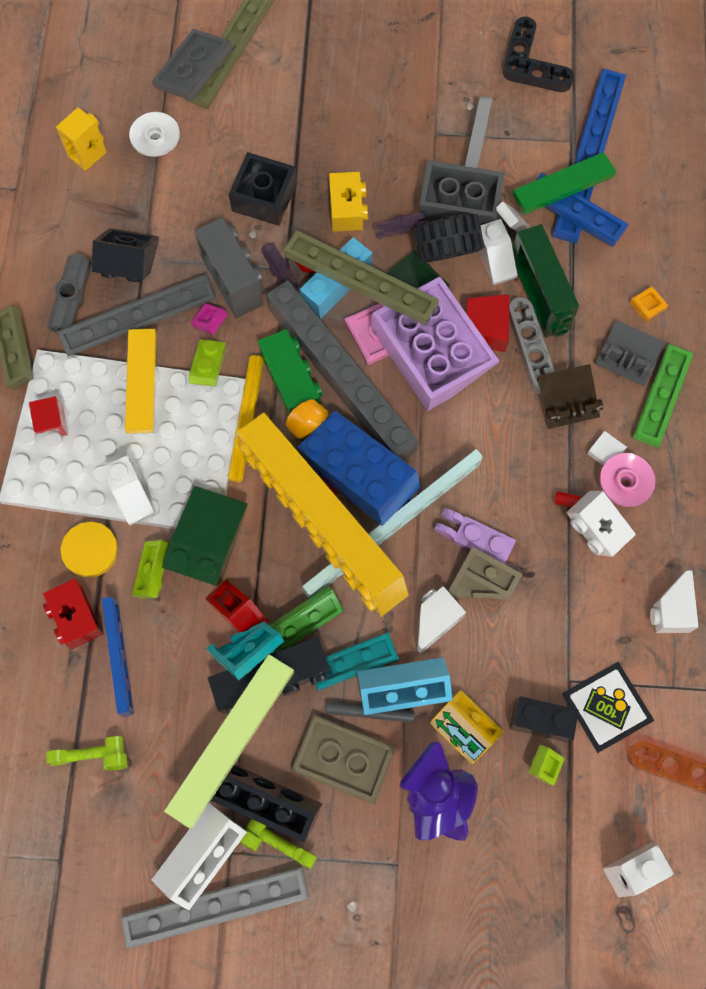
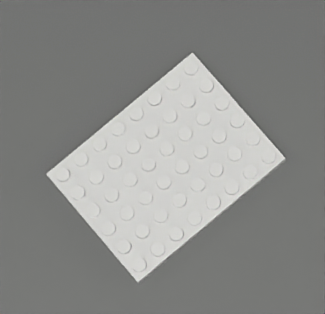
[0,350,245,529]

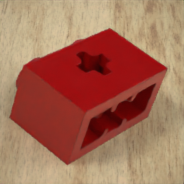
[43,578,103,650]

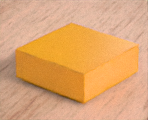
[630,286,668,322]

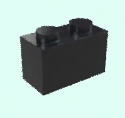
[510,696,579,743]

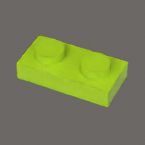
[189,339,226,387]
[132,540,170,599]

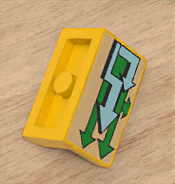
[430,690,504,764]

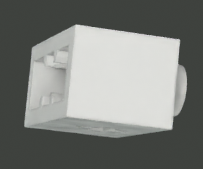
[566,491,636,557]

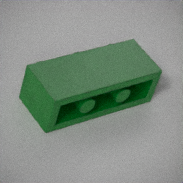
[257,329,323,415]

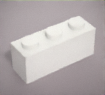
[152,803,247,910]

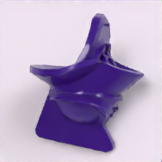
[399,742,478,841]

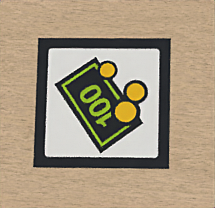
[562,662,655,753]

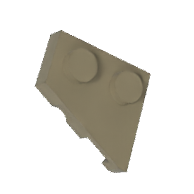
[448,547,523,599]

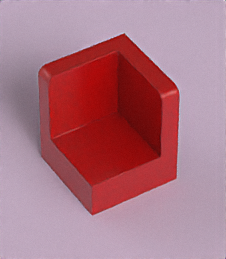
[29,396,68,436]

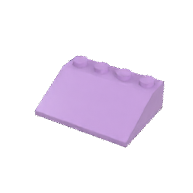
[370,277,499,412]

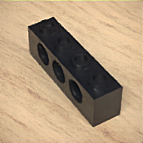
[211,765,322,843]

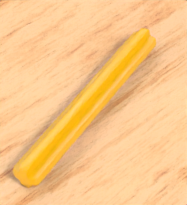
[228,355,264,483]

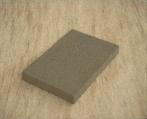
[291,714,396,805]

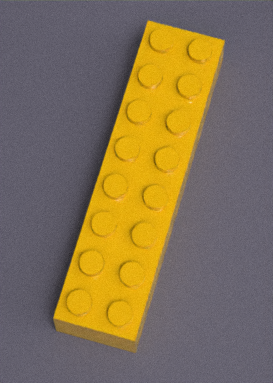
[237,413,409,617]

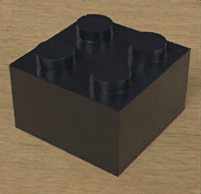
[229,152,297,226]

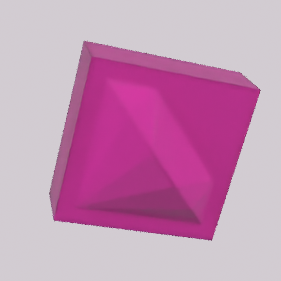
[191,303,228,335]

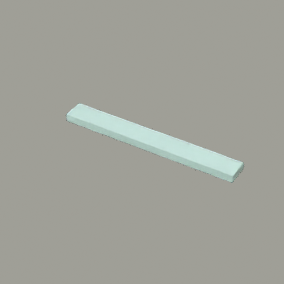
[302,449,483,599]

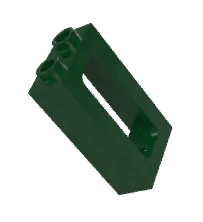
[513,224,579,338]

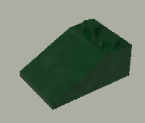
[162,486,248,586]

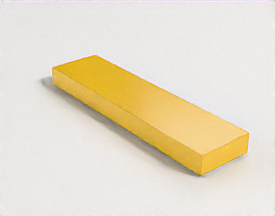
[125,329,157,434]

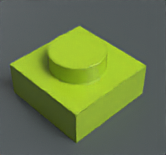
[529,745,565,786]

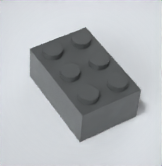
[418,160,505,225]
[194,217,265,318]

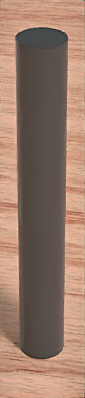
[326,702,415,723]

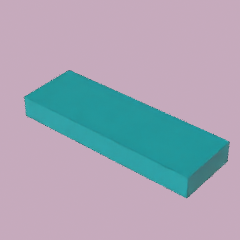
[316,632,399,691]

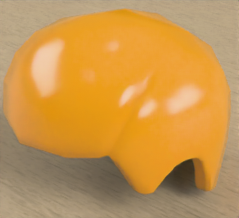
[286,399,329,440]

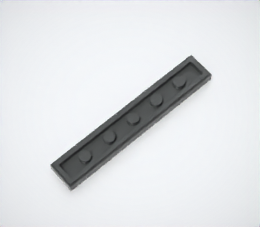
[57,274,216,357]

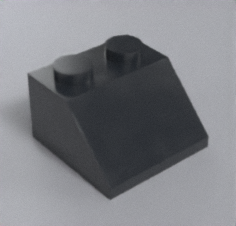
[92,228,159,282]

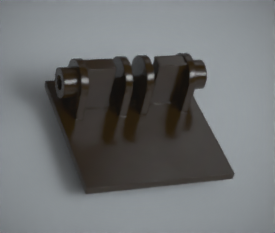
[538,364,604,429]

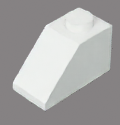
[478,219,517,286]
[101,456,155,526]
[650,570,698,633]
[417,586,466,654]

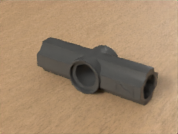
[47,254,92,334]

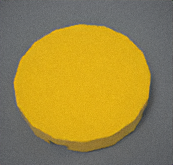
[61,521,118,578]

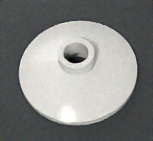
[129,112,180,157]

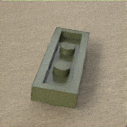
[0,305,34,389]

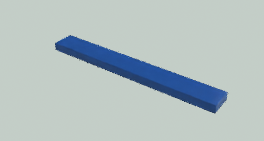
[552,68,626,244]

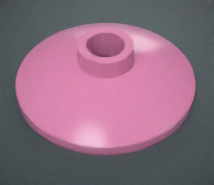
[600,453,655,507]

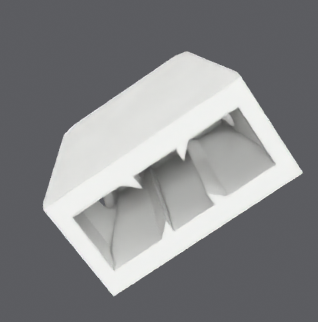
[602,841,674,897]

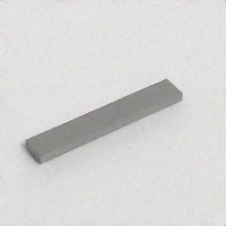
[121,867,309,949]

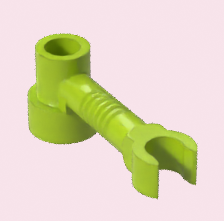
[46,736,128,771]
[239,819,317,870]

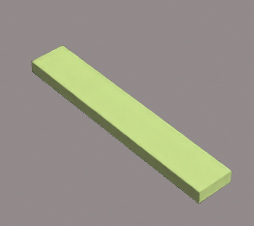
[164,655,294,830]

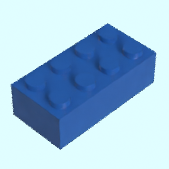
[297,411,420,526]

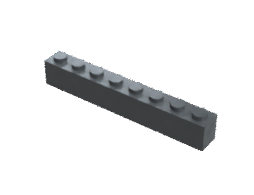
[266,280,418,461]

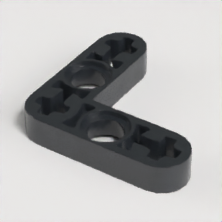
[503,17,574,92]

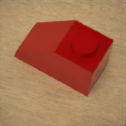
[206,580,269,633]

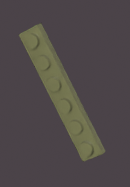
[283,230,439,326]

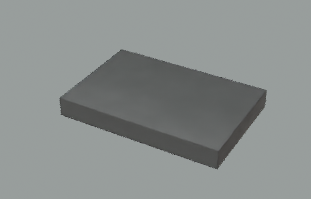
[152,29,233,101]

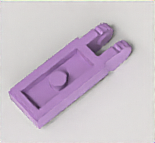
[434,508,516,564]

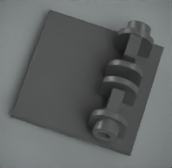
[595,320,665,386]

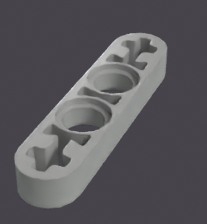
[465,95,492,168]
[509,297,555,395]

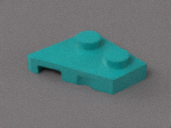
[206,622,284,680]

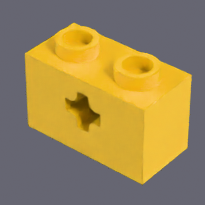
[56,107,107,171]
[329,172,368,232]

